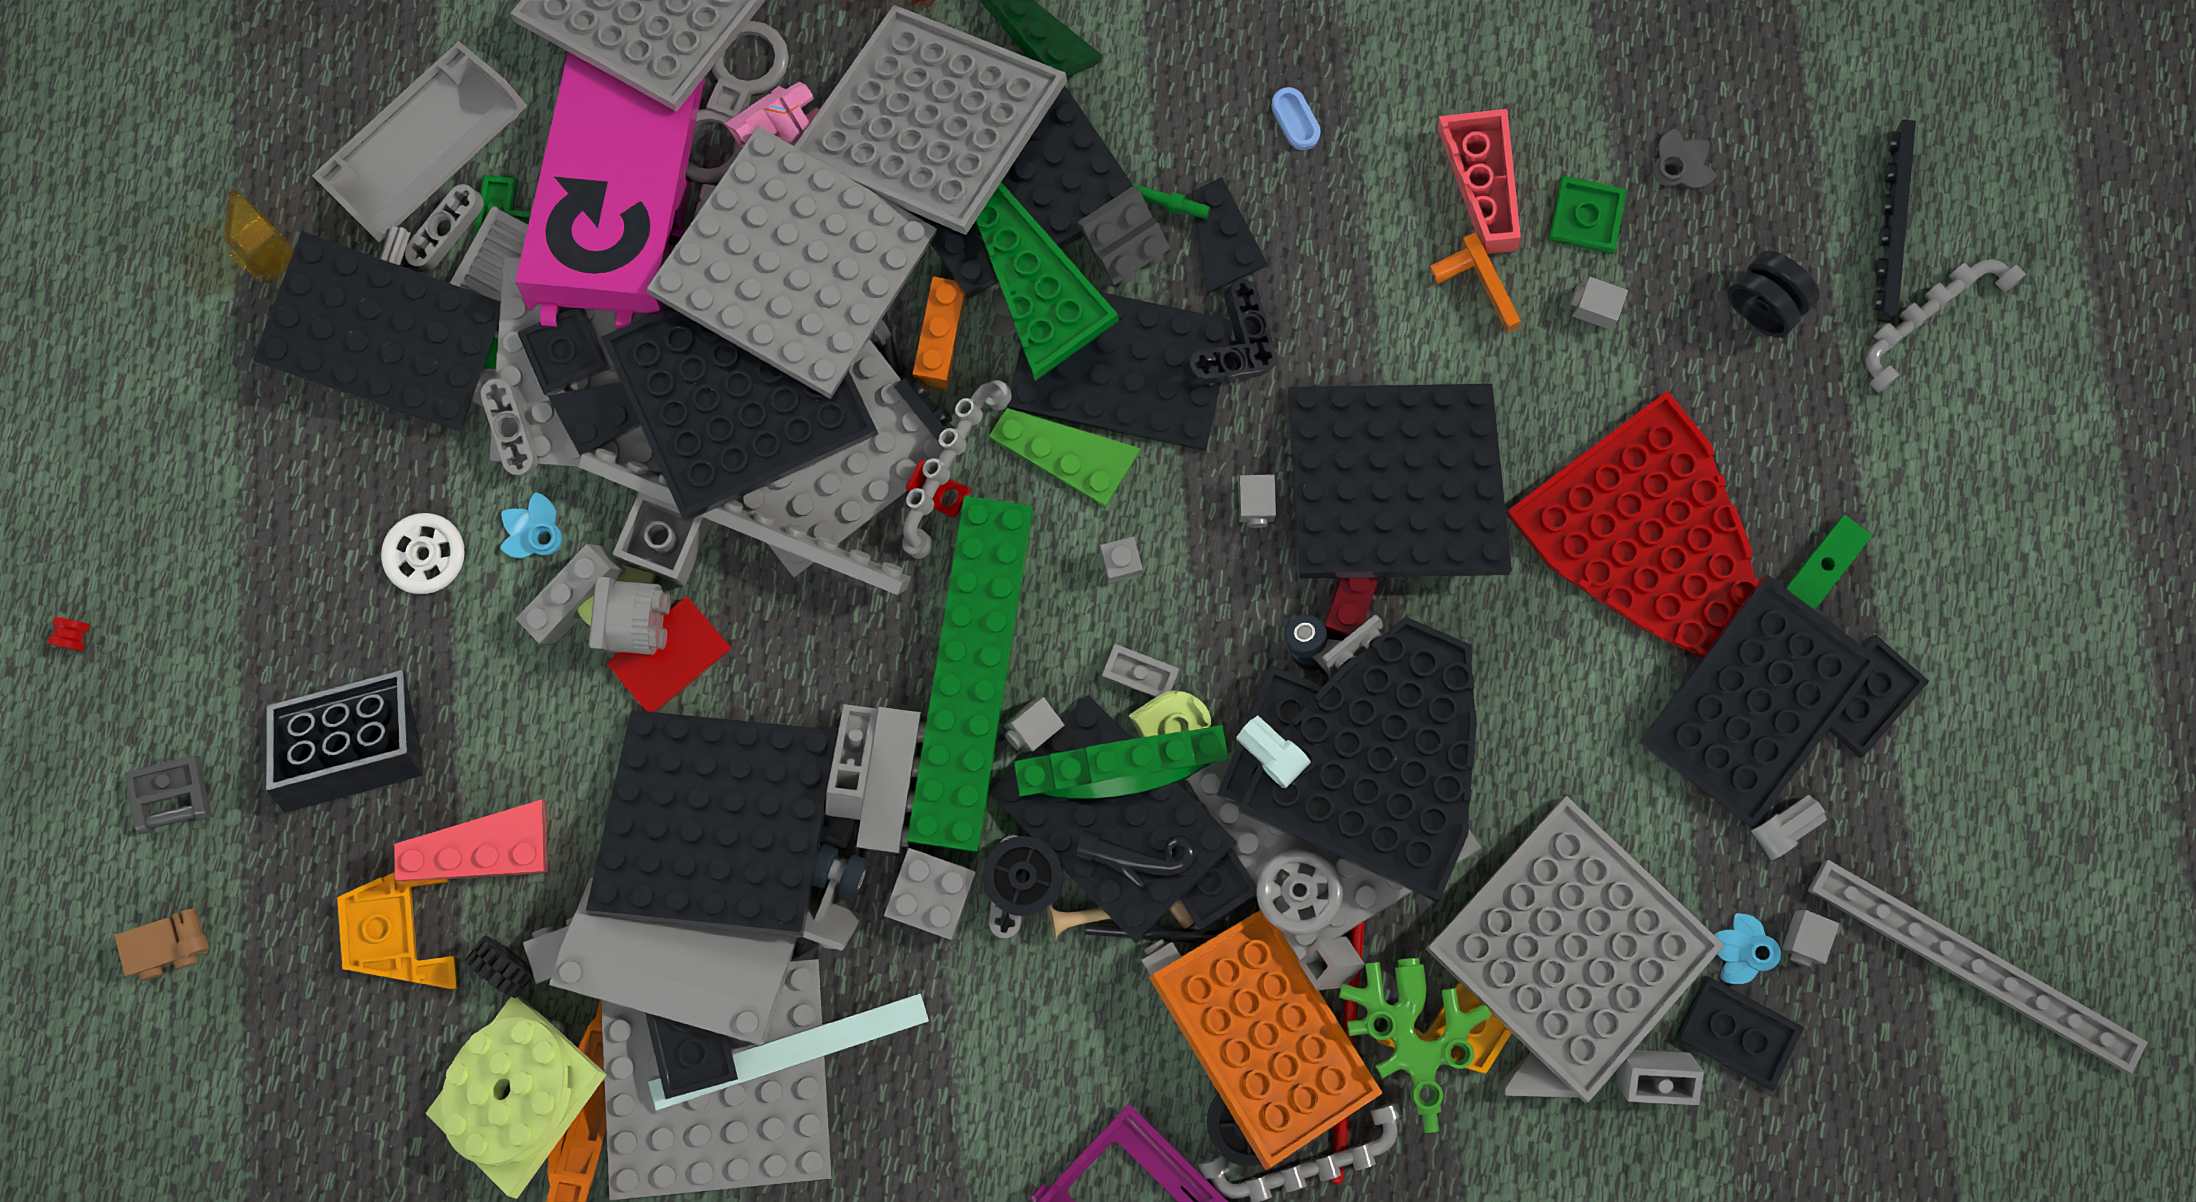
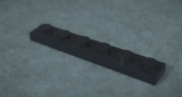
[1872,119,1916,323]

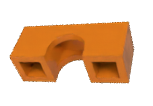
[913,277,966,390]

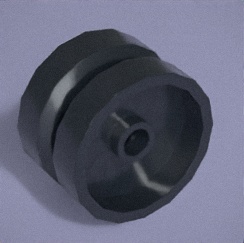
[1727,251,1820,338]

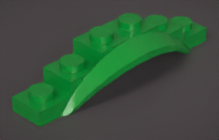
[1014,725,1229,798]

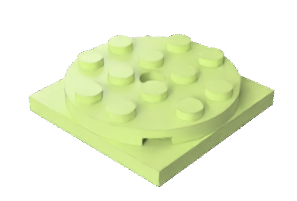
[426,996,607,1199]

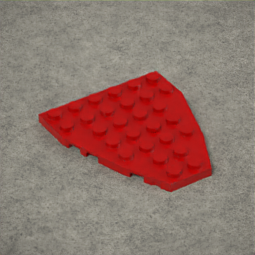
[1506,391,1759,658]

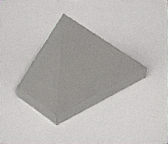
[1499,1051,1578,1098]

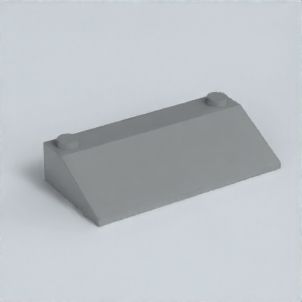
[312,41,527,243]
[549,878,797,1045]

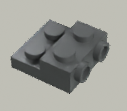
[1077,186,1170,285]

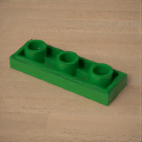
[1785,514,1872,610]

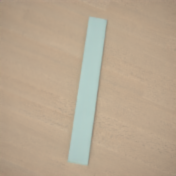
[648,994,929,1110]

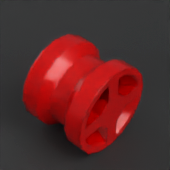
[46,617,91,652]

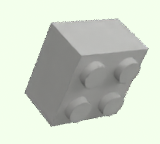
[612,492,711,586]
[884,848,978,940]

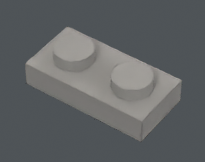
[1102,644,1179,698]

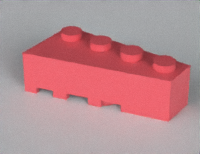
[394,800,548,882]

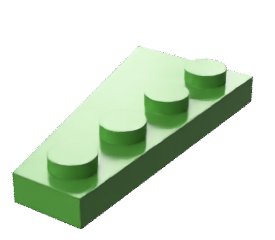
[989,408,1141,508]

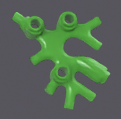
[1339,957,1492,1133]

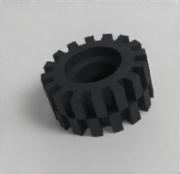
[465,936,534,999]

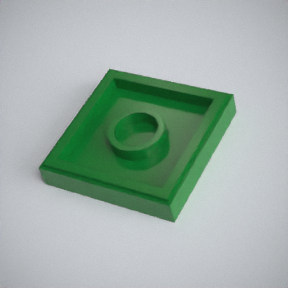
[1548,175,1627,254]

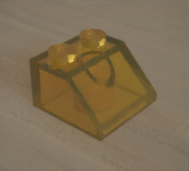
[224,188,294,284]

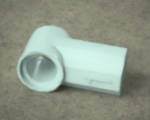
[1236,715,1311,788]

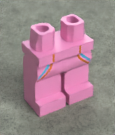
[725,82,820,149]

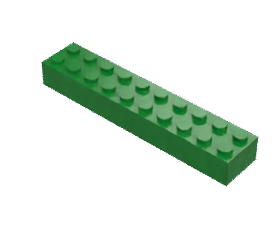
[907,496,1034,854]

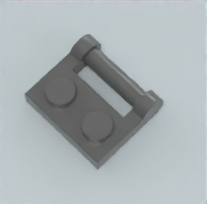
[125,755,212,834]

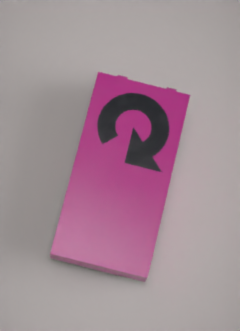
[516,52,706,330]

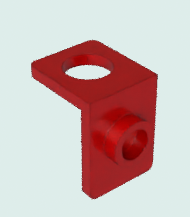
[905,459,971,518]

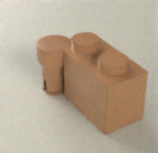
[114,908,210,981]

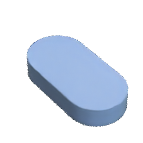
[1271,87,1320,150]

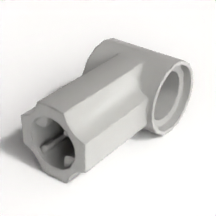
[1750,795,1827,860]

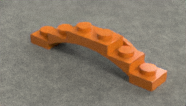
[546,999,607,1202]

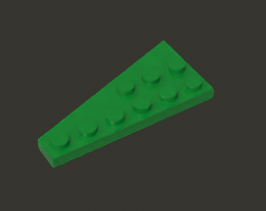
[976,182,1119,381]

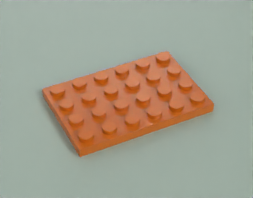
[1149,910,1382,1170]

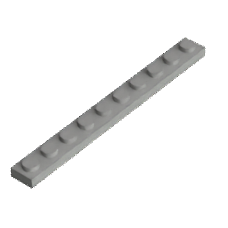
[578,448,911,595]
[1808,860,2148,1074]

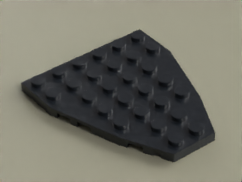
[1238,616,1477,902]

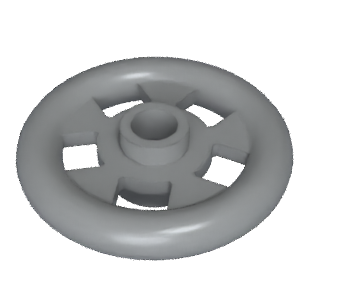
[1256,849,1343,935]

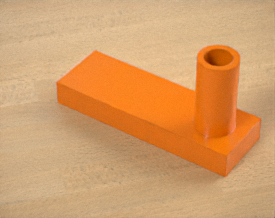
[1429,232,1521,334]

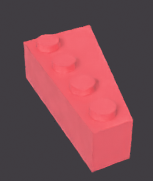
[1438,109,1521,254]

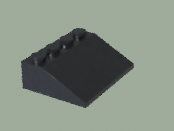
[266,670,423,813]

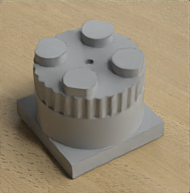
[588,577,671,655]

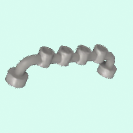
[1866,259,2027,394]
[902,380,1012,559]
[1198,1102,1402,1202]

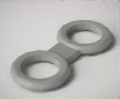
[686,20,789,184]

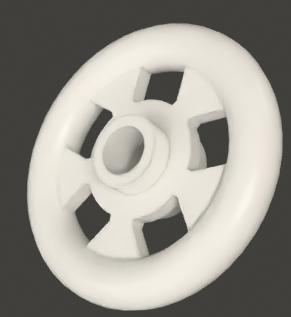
[381,513,465,594]

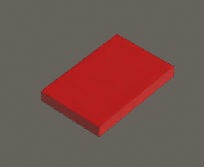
[606,596,732,712]

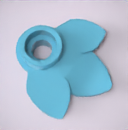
[500,493,562,559]
[1714,913,1781,984]

